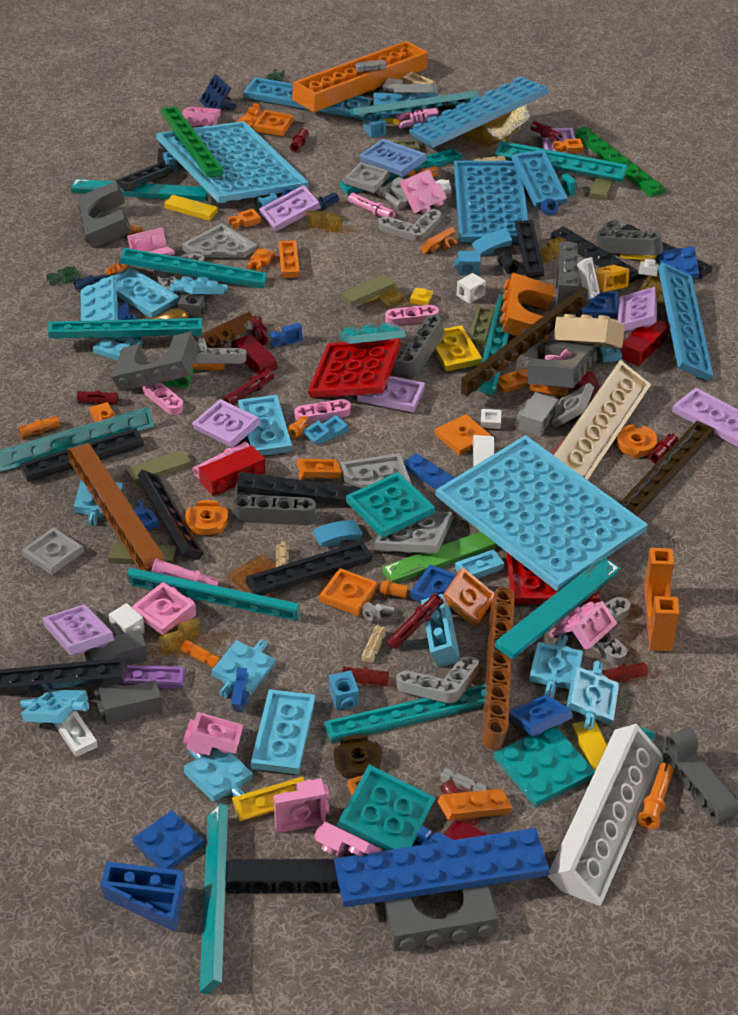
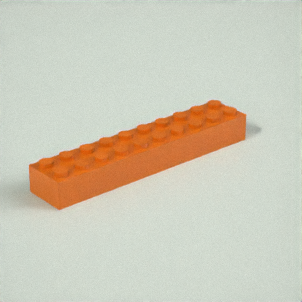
[292,41,428,112]

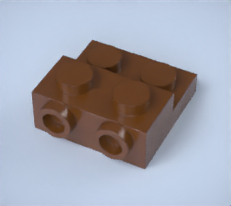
[203,311,253,348]

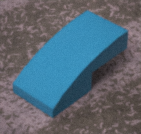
[472,228,512,256]
[303,415,349,444]
[312,520,363,547]

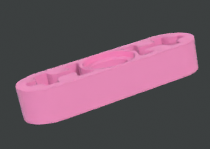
[385,305,438,325]
[142,382,183,415]
[294,399,351,424]

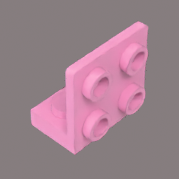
[127,228,175,256]
[549,601,617,650]

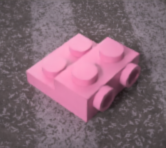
[182,106,221,128]
[399,169,447,214]
[132,582,196,635]
[183,712,243,756]
[273,779,330,833]
[314,822,383,857]

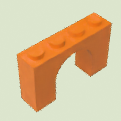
[500,273,554,343]
[644,548,679,651]

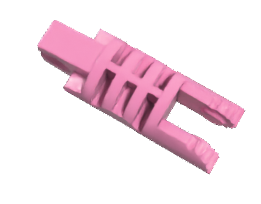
[396,108,438,129]

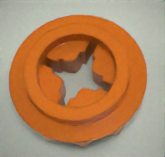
[105,261,131,276]

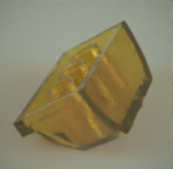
[463,105,530,147]

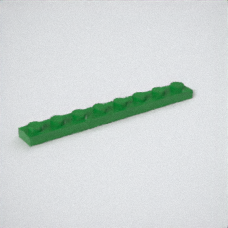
[161,107,223,178]
[573,126,665,197]

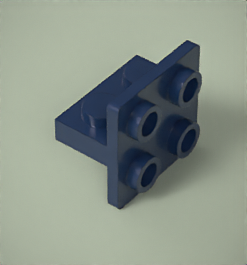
[200,74,237,110]

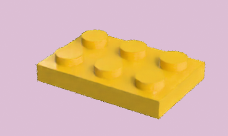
[434,325,482,372]

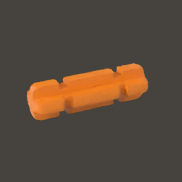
[181,640,221,668]

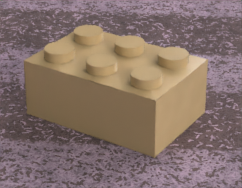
[553,314,625,348]

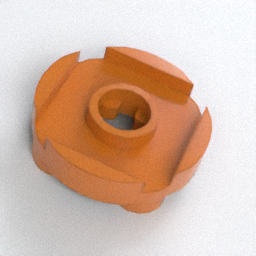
[616,425,657,459]
[185,500,228,535]

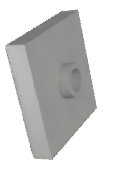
[344,162,390,193]
[551,383,594,427]
[22,527,84,575]

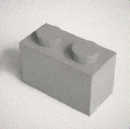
[517,392,557,436]

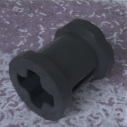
[497,251,520,274]

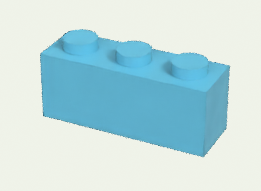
[421,594,460,668]

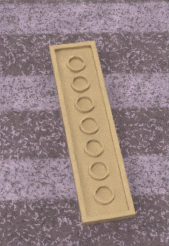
[554,360,651,480]

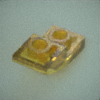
[307,210,342,232]
[539,237,566,264]
[159,617,202,658]

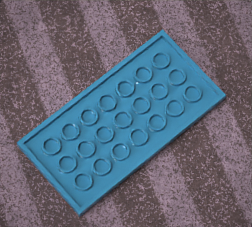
[409,77,550,148]
[454,161,528,243]

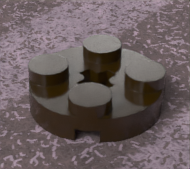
[334,735,382,779]

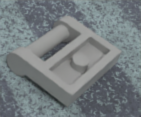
[376,176,410,210]

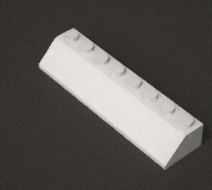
[548,724,663,906]

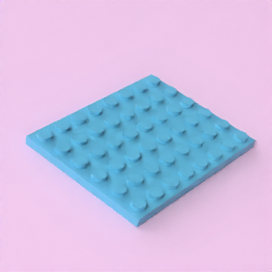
[156,121,309,203]
[435,435,648,591]

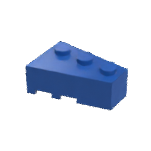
[101,861,187,932]

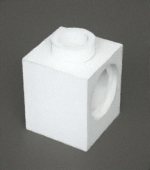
[457,273,486,304]
[108,603,145,635]

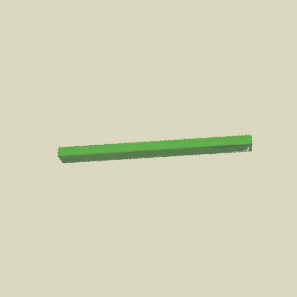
[382,532,500,584]

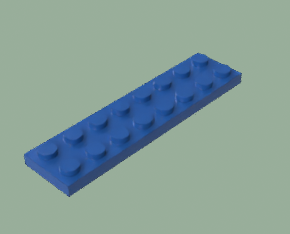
[334,828,549,908]

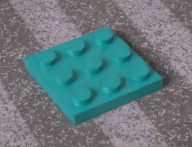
[339,322,406,344]
[346,472,435,538]
[494,726,595,807]
[337,765,436,851]

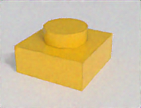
[410,288,433,306]

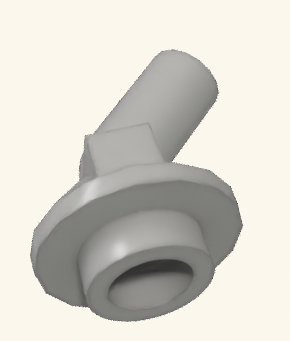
[363,603,394,623]

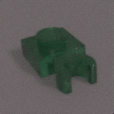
[265,69,285,82]
[46,266,80,286]

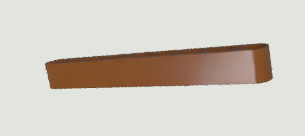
[67,443,165,572]
[482,587,514,750]

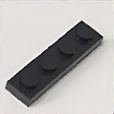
[115,162,174,191]
[515,220,545,278]

